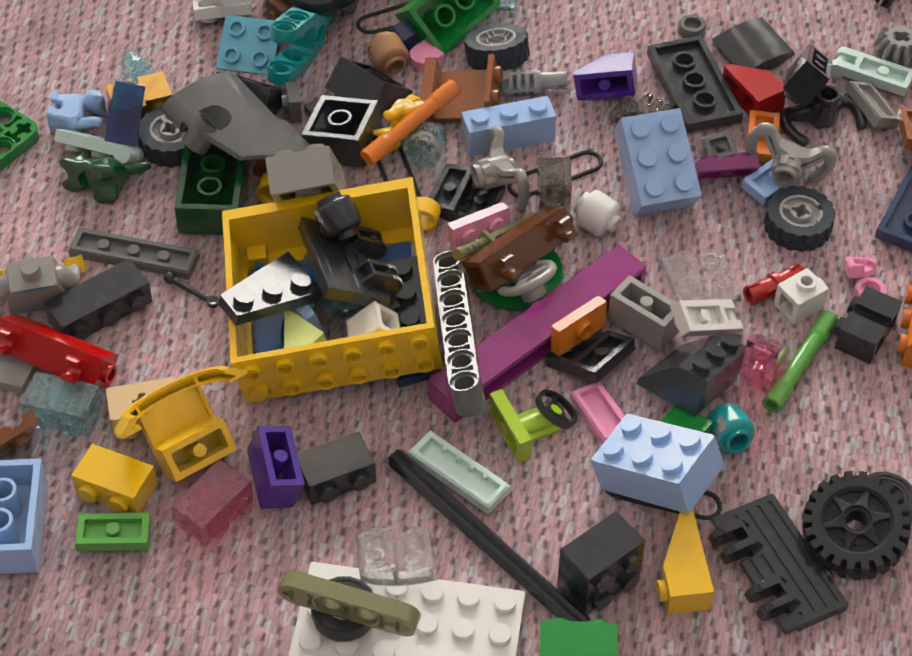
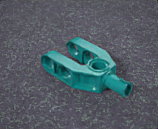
[267,7,334,85]

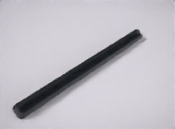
[388,449,592,622]

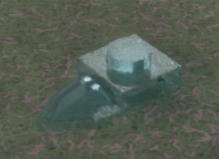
[120,49,155,89]

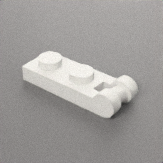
[670,299,744,337]

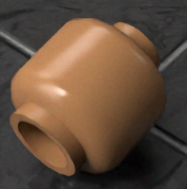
[366,31,409,75]

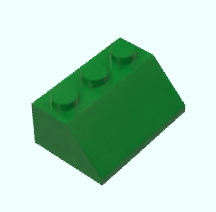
[395,0,501,53]

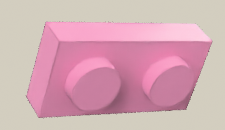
[447,202,510,250]

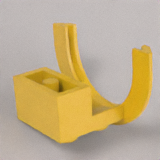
[114,366,248,482]

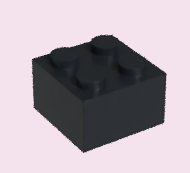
[557,511,646,615]

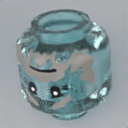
[404,122,447,167]

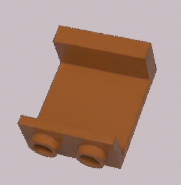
[420,54,503,122]

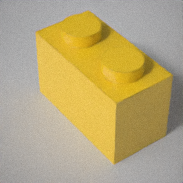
[71,443,158,513]

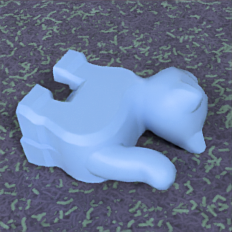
[47,90,108,133]

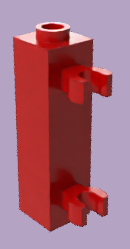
[0,314,118,390]

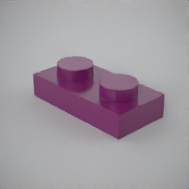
[695,152,760,179]

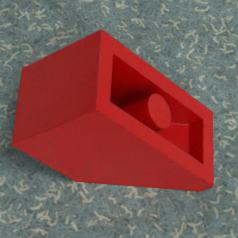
[723,64,786,115]

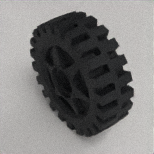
[802,471,911,581]

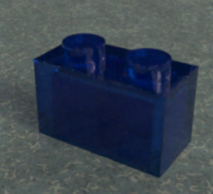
[103,78,146,147]

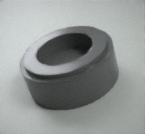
[677,15,707,38]

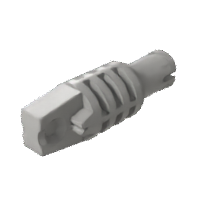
[498,68,567,96]

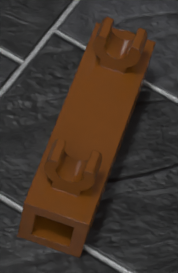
[462,206,578,291]

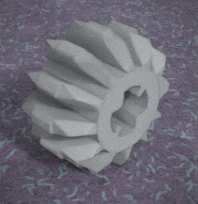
[874,23,912,67]

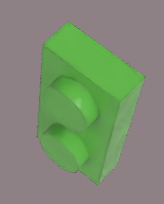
[75,512,151,552]

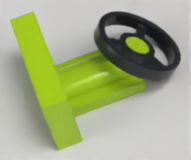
[489,389,578,463]

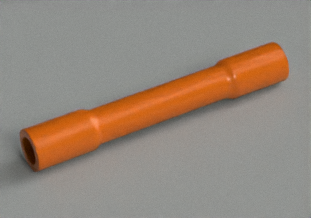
[360,79,461,166]

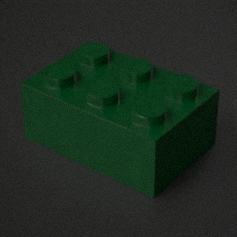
[174,144,250,235]

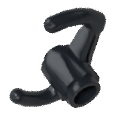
[779,85,867,147]

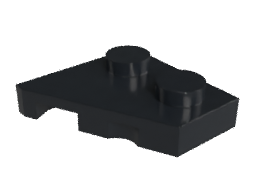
[544,330,636,383]

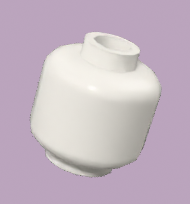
[573,190,621,236]

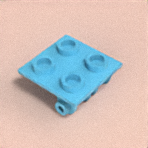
[216,15,283,75]

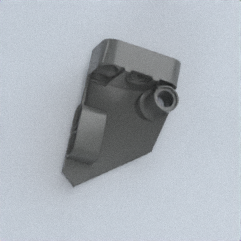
[162,72,310,161]

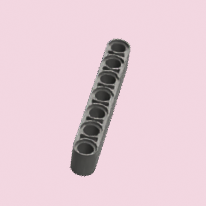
[433,251,486,417]

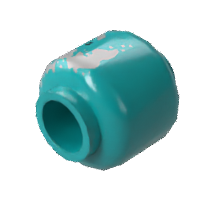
[707,403,755,454]

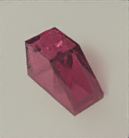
[739,334,790,393]

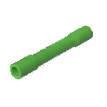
[762,310,838,413]

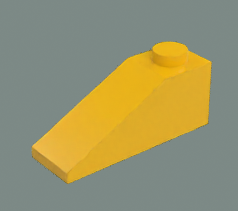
[656,509,714,615]

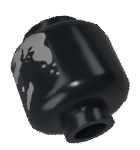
[314,191,362,242]

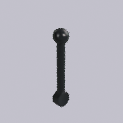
[163,271,219,308]

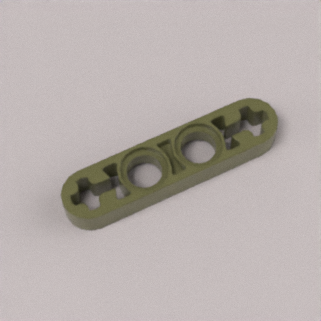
[277,570,421,637]

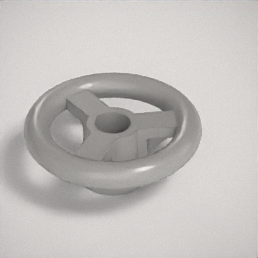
[496,259,557,303]

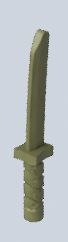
[452,211,535,261]

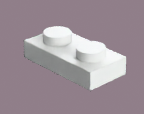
[193,0,252,23]

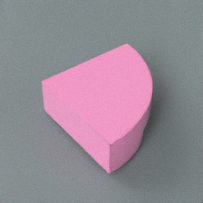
[844,257,877,278]

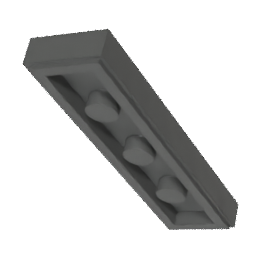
[68,227,200,280]

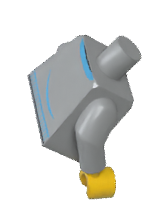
[0,254,86,315]

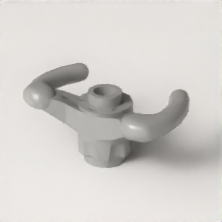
[745,122,837,187]
[471,125,530,211]

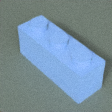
[461,96,557,157]

